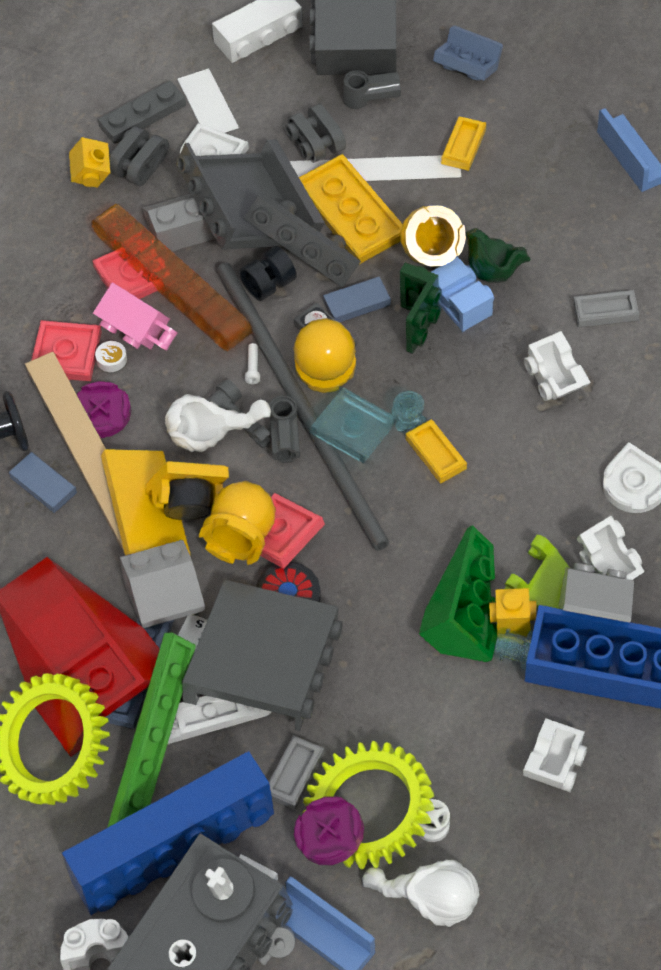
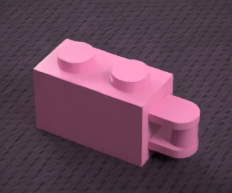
[93,282,178,351]

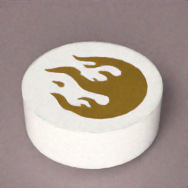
[95,341,127,372]

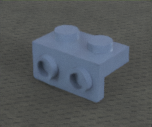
[433,26,503,81]

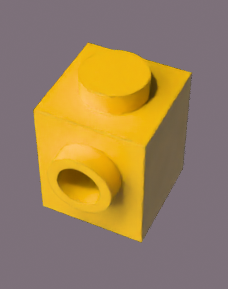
[69,137,110,188]
[489,588,537,638]

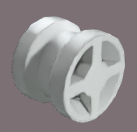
[419,799,450,842]

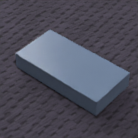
[323,277,391,322]
[9,452,77,513]

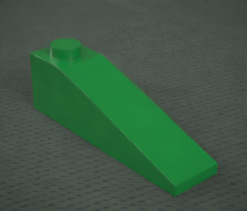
[419,525,498,662]

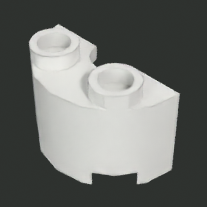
[524,331,591,401]
[577,516,644,580]
[523,718,587,792]
[60,919,129,970]

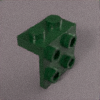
[400,262,441,354]

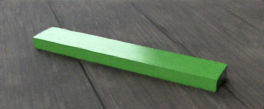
[107,633,196,828]

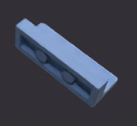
[597,108,661,192]
[285,876,375,970]

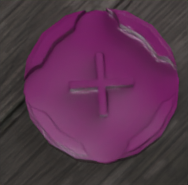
[77,381,132,439]
[293,797,364,865]

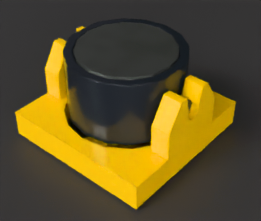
[146,461,229,520]

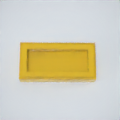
[441,116,486,171]
[405,419,467,484]

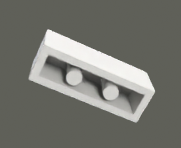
[212,0,303,63]

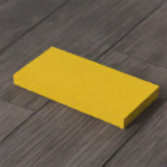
[299,154,403,264]
[101,449,191,556]

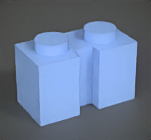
[431,257,494,332]

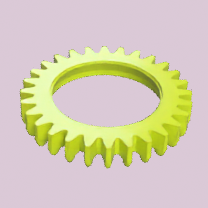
[0,673,110,805]
[303,741,434,869]

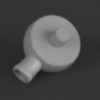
[257,925,296,965]

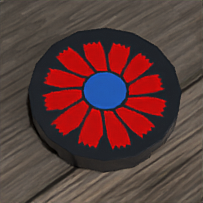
[256,562,321,602]

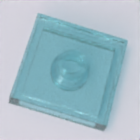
[310,387,397,463]

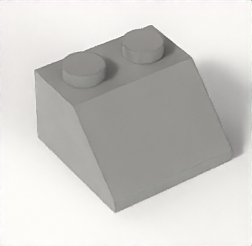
[142,194,216,255]
[120,540,206,628]
[558,563,634,623]

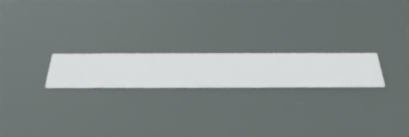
[290,155,461,181]

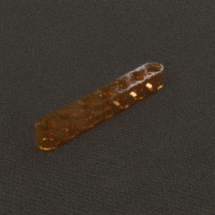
[91,204,252,351]

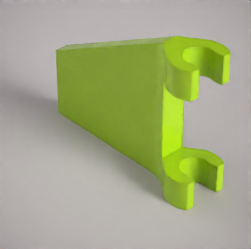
[505,534,570,609]

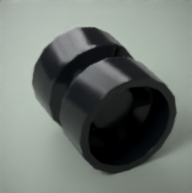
[239,246,297,301]

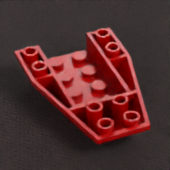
[0,557,160,757]

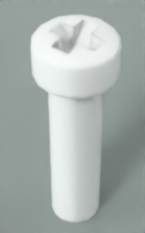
[245,343,260,385]

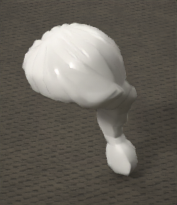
[165,394,271,452]
[362,860,479,927]

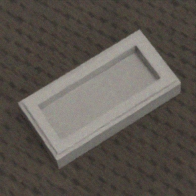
[573,290,639,327]
[269,735,324,810]

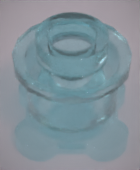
[392,391,426,432]
[495,628,533,670]

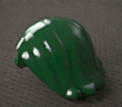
[465,228,531,283]

